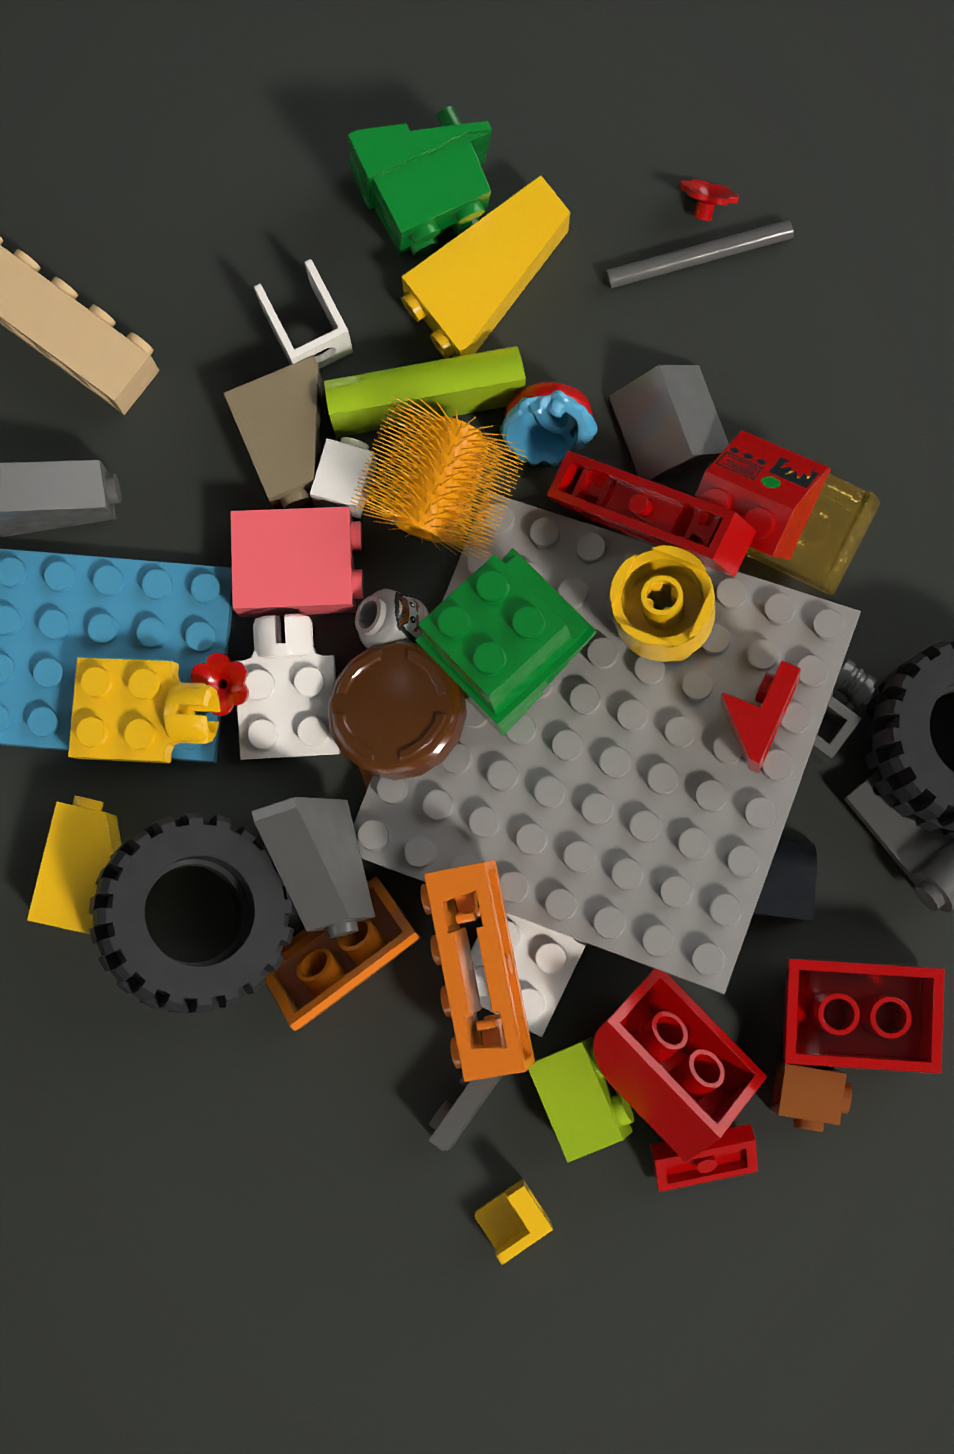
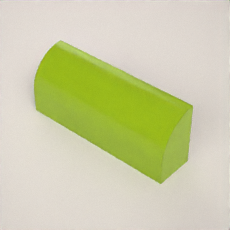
[324,346,526,438]

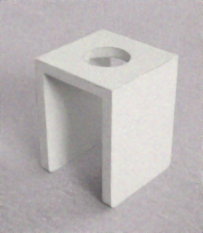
[254,259,353,369]

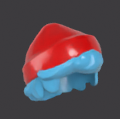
[500,381,598,467]

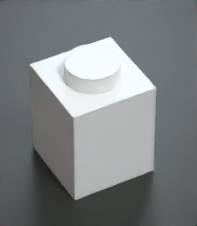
[310,437,377,519]

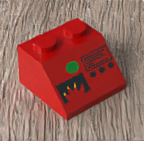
[694,430,831,560]

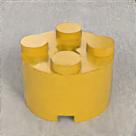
[610,545,715,662]

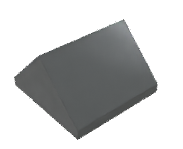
[608,365,729,482]

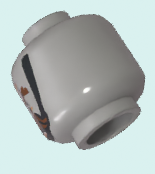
[355,588,428,649]

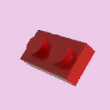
[650,1124,758,1192]

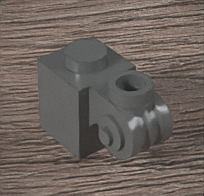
[809,659,877,764]

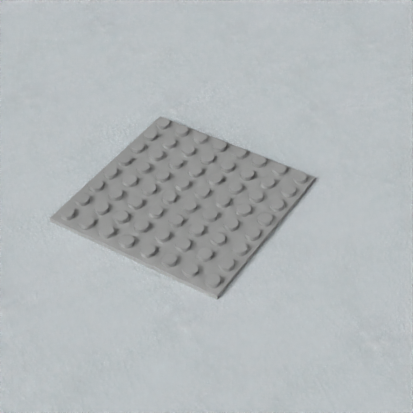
[353,493,861,994]

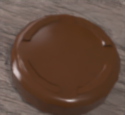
[327,640,467,780]

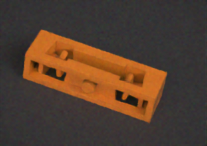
[421,859,535,1082]

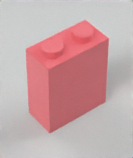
[231,507,364,617]

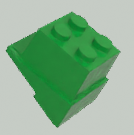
[348,106,492,257]
[415,548,597,736]

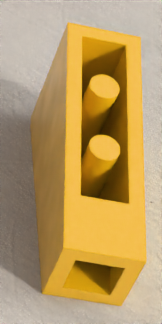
[401,176,570,358]

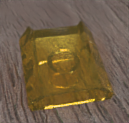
[746,473,881,595]

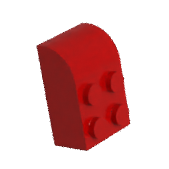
[783,959,945,1074]
[593,969,767,1163]

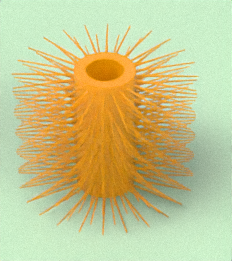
[350,397,528,558]

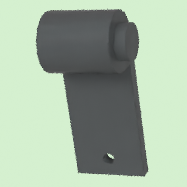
[843,770,954,913]

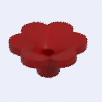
[679,179,740,221]
[190,652,249,716]

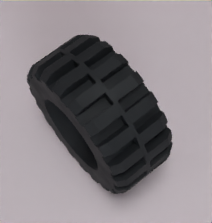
[862,640,954,836]
[89,813,296,1014]

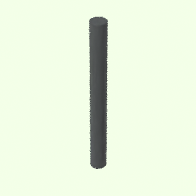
[605,219,794,289]

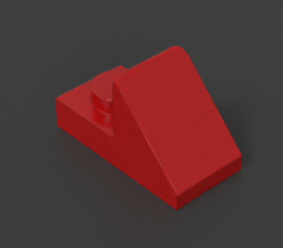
[721,660,801,773]

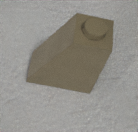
[224,356,322,509]

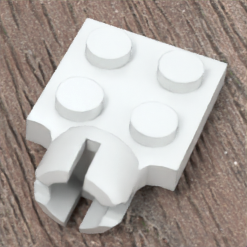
[236,614,341,760]
[471,913,586,1037]

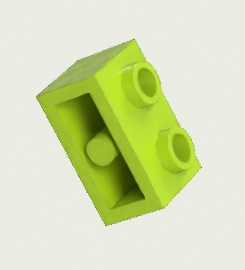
[528,1037,634,1163]

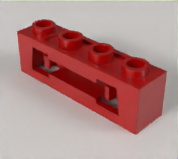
[547,451,757,577]

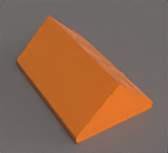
[264,876,422,1031]

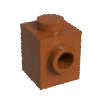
[770,1060,852,1132]

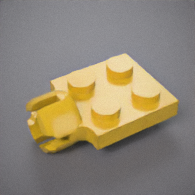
[68,657,220,763]

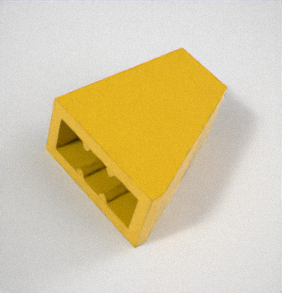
[27,795,122,934]

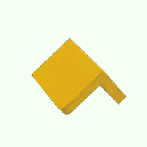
[475,1179,553,1265]

